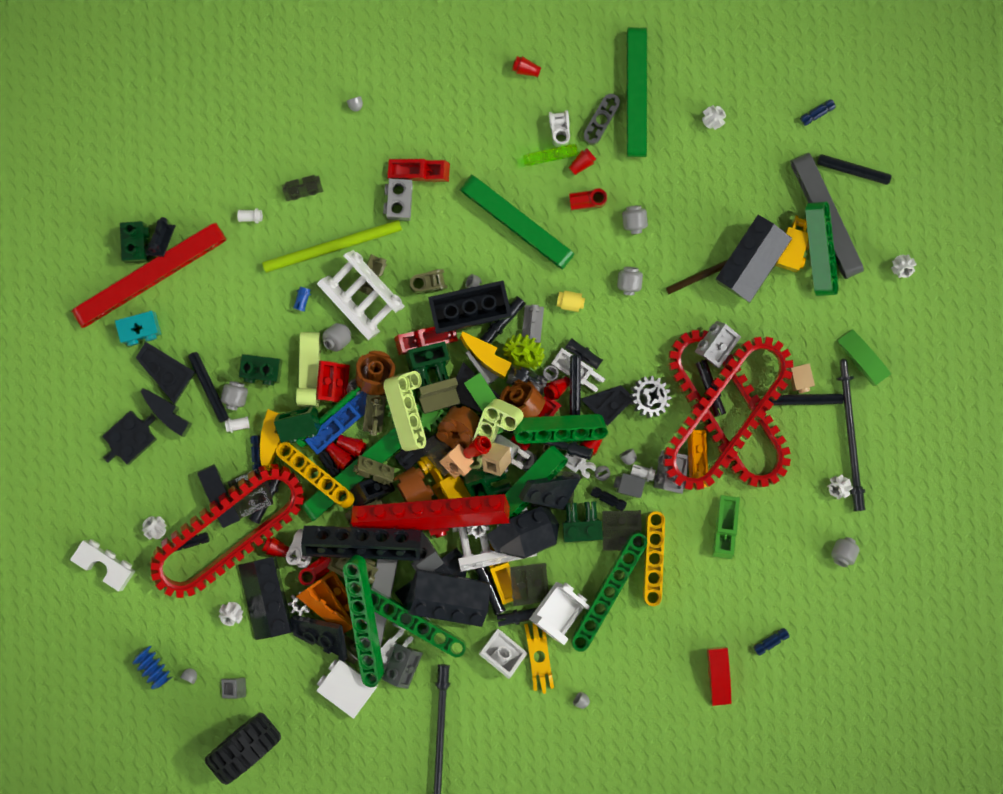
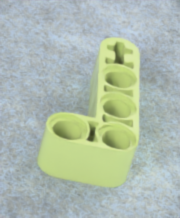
[296,332,321,407]
[384,371,426,452]
[470,399,524,469]

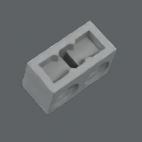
[383,179,413,221]

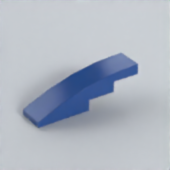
[305,391,369,455]

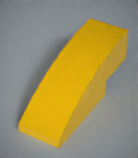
[460,331,512,379]
[260,409,281,471]
[489,543,521,605]

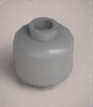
[622,205,648,234]
[617,267,643,295]
[322,323,351,352]
[221,381,248,410]
[831,537,860,567]

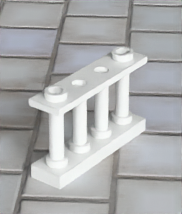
[317,250,405,340]
[452,507,537,572]

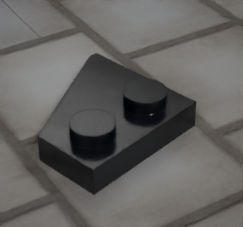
[581,385,634,426]

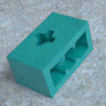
[115,311,162,346]

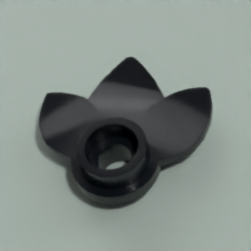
[510,364,543,385]

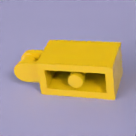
[775,215,809,272]
[431,464,471,499]

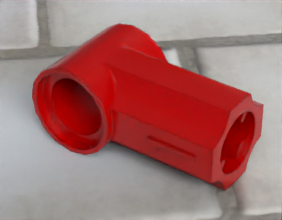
[569,188,607,211]
[298,557,331,586]

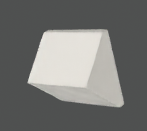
[479,629,527,679]

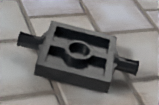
[102,411,157,465]

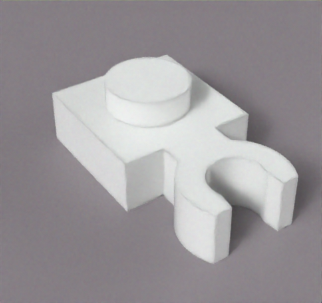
[564,452,596,478]

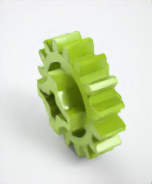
[503,333,545,370]

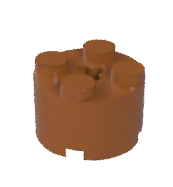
[356,350,395,396]
[500,379,546,421]
[437,406,480,449]
[394,467,434,502]

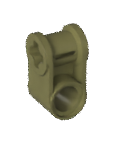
[410,269,447,294]

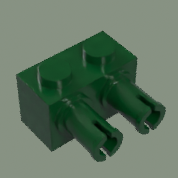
[120,221,151,263]
[405,341,450,387]
[239,354,282,386]
[274,405,321,443]
[465,466,512,497]
[562,501,603,543]

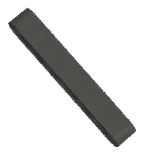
[790,152,864,279]

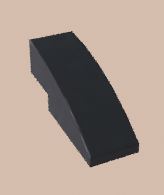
[141,388,193,437]
[197,464,240,528]

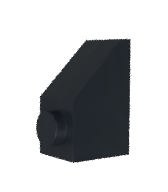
[350,479,395,506]

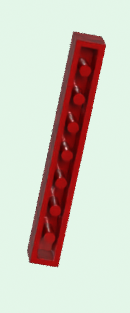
[351,494,510,530]

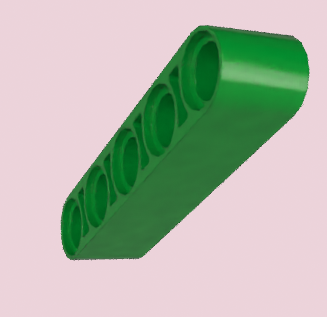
[805,201,839,296]
[513,414,608,444]
[498,446,568,526]

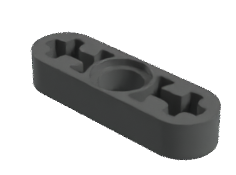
[583,94,620,145]

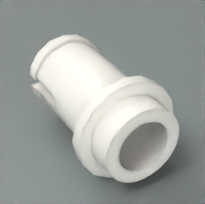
[237,208,263,223]
[225,416,250,433]
[631,464,656,482]

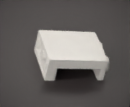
[529,582,590,645]
[317,659,378,719]

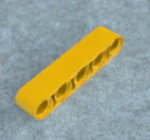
[276,442,354,508]
[643,511,665,606]

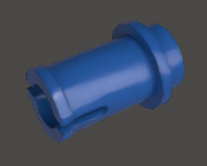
[293,287,311,312]

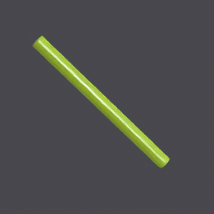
[262,220,402,273]

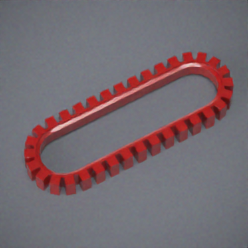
[668,330,791,487]
[663,337,794,490]
[150,464,304,598]

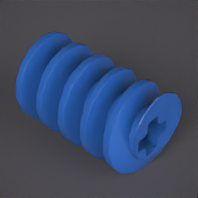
[132,646,174,690]

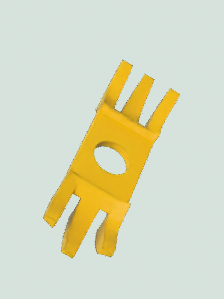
[524,623,554,694]

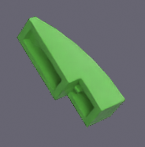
[837,329,891,386]
[464,373,505,435]
[712,495,740,559]

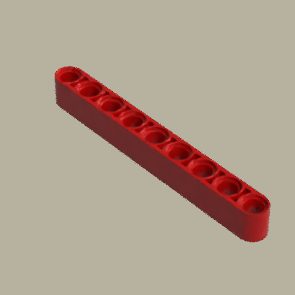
[71,223,227,328]

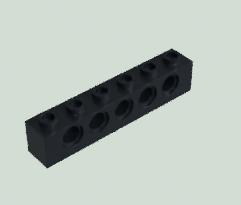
[301,525,421,561]

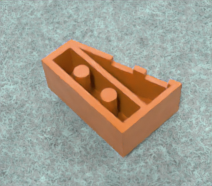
[296,571,363,633]

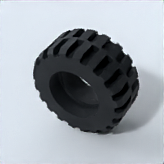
[205,712,281,785]

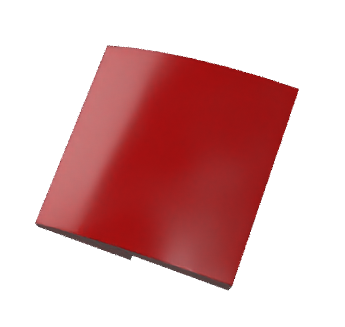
[316,361,350,402]

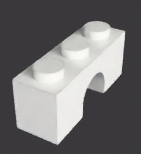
[70,539,135,592]

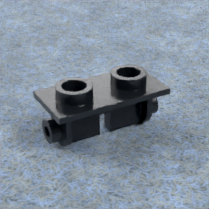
[146,217,176,257]
[394,434,435,470]

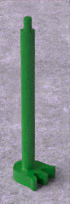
[295,387,361,448]

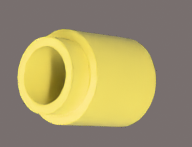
[557,290,585,312]

